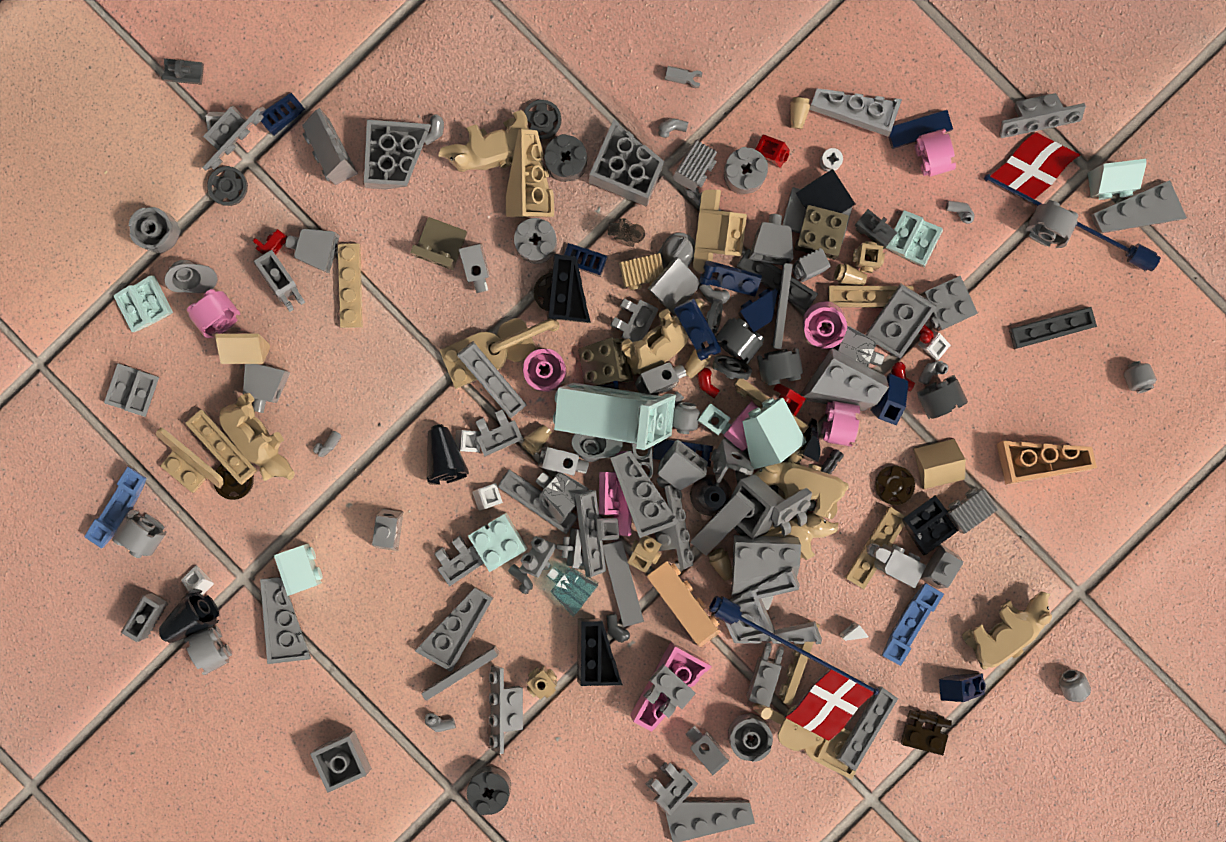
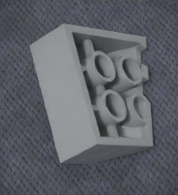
[302,108,358,185]
[589,119,664,207]
[364,120,431,190]
[800,348,889,411]
[731,535,801,598]

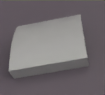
[648,257,702,315]
[104,363,159,417]

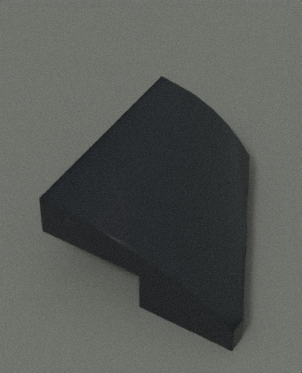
[798,418,821,462]

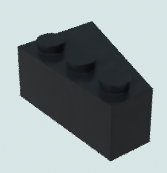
[547,254,591,323]
[577,618,623,686]

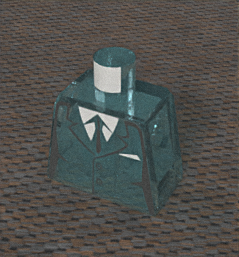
[546,566,599,617]

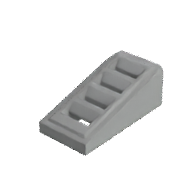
[597,518,619,541]

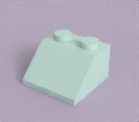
[1088,159,1147,200]
[274,544,323,596]

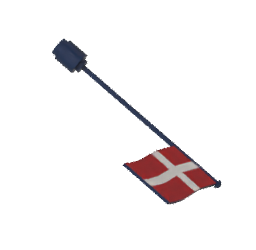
[984,132,1161,272]
[708,596,879,741]

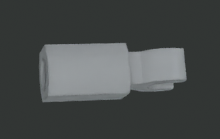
[665,66,703,88]

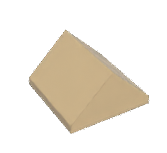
[216,334,270,364]
[913,439,966,489]

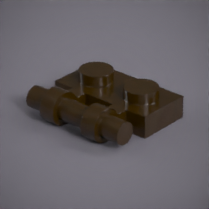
[901,710,952,756]

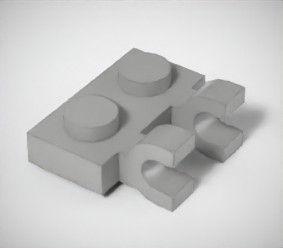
[610,298,658,342]
[476,409,523,456]
[771,488,812,536]
[435,536,484,587]
[643,664,696,718]
[646,762,698,816]

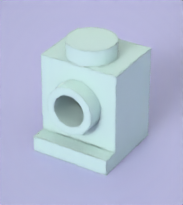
[698,403,731,435]

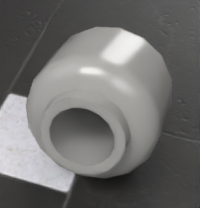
[1124,361,1157,394]
[673,402,700,434]
[1059,669,1091,702]

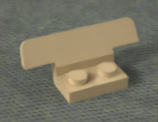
[693,190,747,272]
[156,427,223,493]

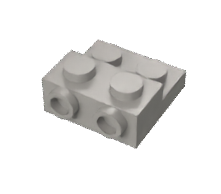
[921,276,978,331]

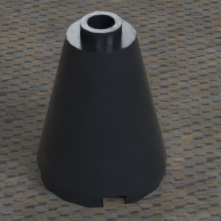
[427,424,469,485]
[690,475,732,516]
[159,589,219,643]

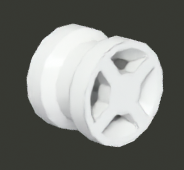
[820,148,843,172]

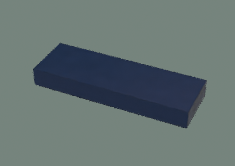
[888,110,953,149]

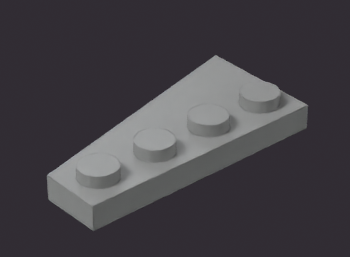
[415,587,494,672]

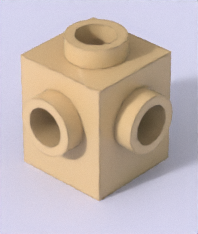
[853,241,885,273]
[627,536,662,573]
[526,666,558,700]

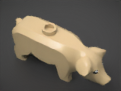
[439,110,529,172]
[621,299,705,375]
[220,393,295,481]
[748,462,849,519]
[761,512,838,560]
[962,591,1052,670]

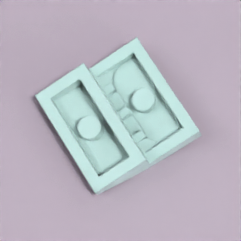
[886,210,943,268]
[113,276,173,332]

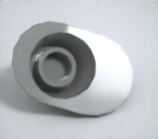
[657,233,696,269]
[164,260,218,293]
[572,434,623,462]

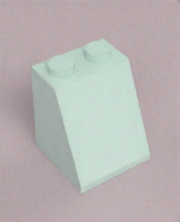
[742,398,807,469]

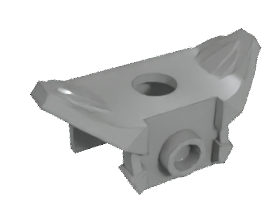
[711,437,754,485]

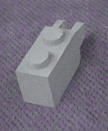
[254,250,305,312]
[866,543,926,588]
[746,643,784,707]

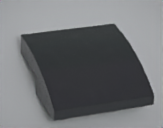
[796,169,856,213]
[902,495,958,556]

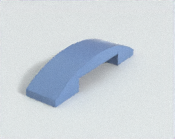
[84,467,147,549]
[882,583,944,666]

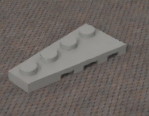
[809,88,902,137]
[1091,180,1187,234]
[610,450,680,538]
[260,577,311,664]
[666,800,755,842]

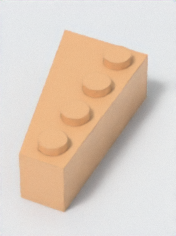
[997,441,1097,485]
[647,561,721,647]

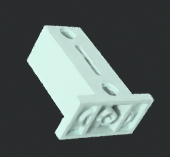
[553,383,676,450]

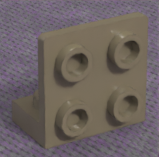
[794,205,849,260]
[410,217,467,270]
[578,337,633,386]

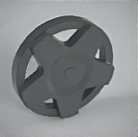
[524,100,562,140]
[207,166,248,206]
[706,299,723,336]
[712,355,752,380]

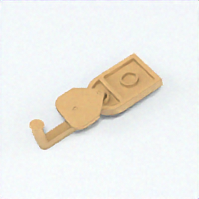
[439,318,560,389]
[753,703,859,780]

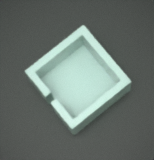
[468,513,528,572]

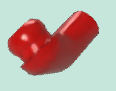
[919,324,934,344]
[891,362,915,392]
[697,368,720,399]

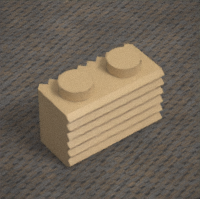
[619,253,664,291]

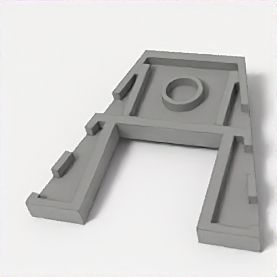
[725,567,822,644]

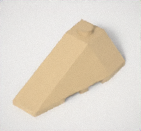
[506,129,554,217]

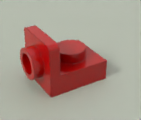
[755,134,790,168]
[253,229,288,255]
[773,383,806,416]

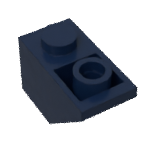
[738,288,778,333]
[870,373,908,426]
[939,673,986,702]

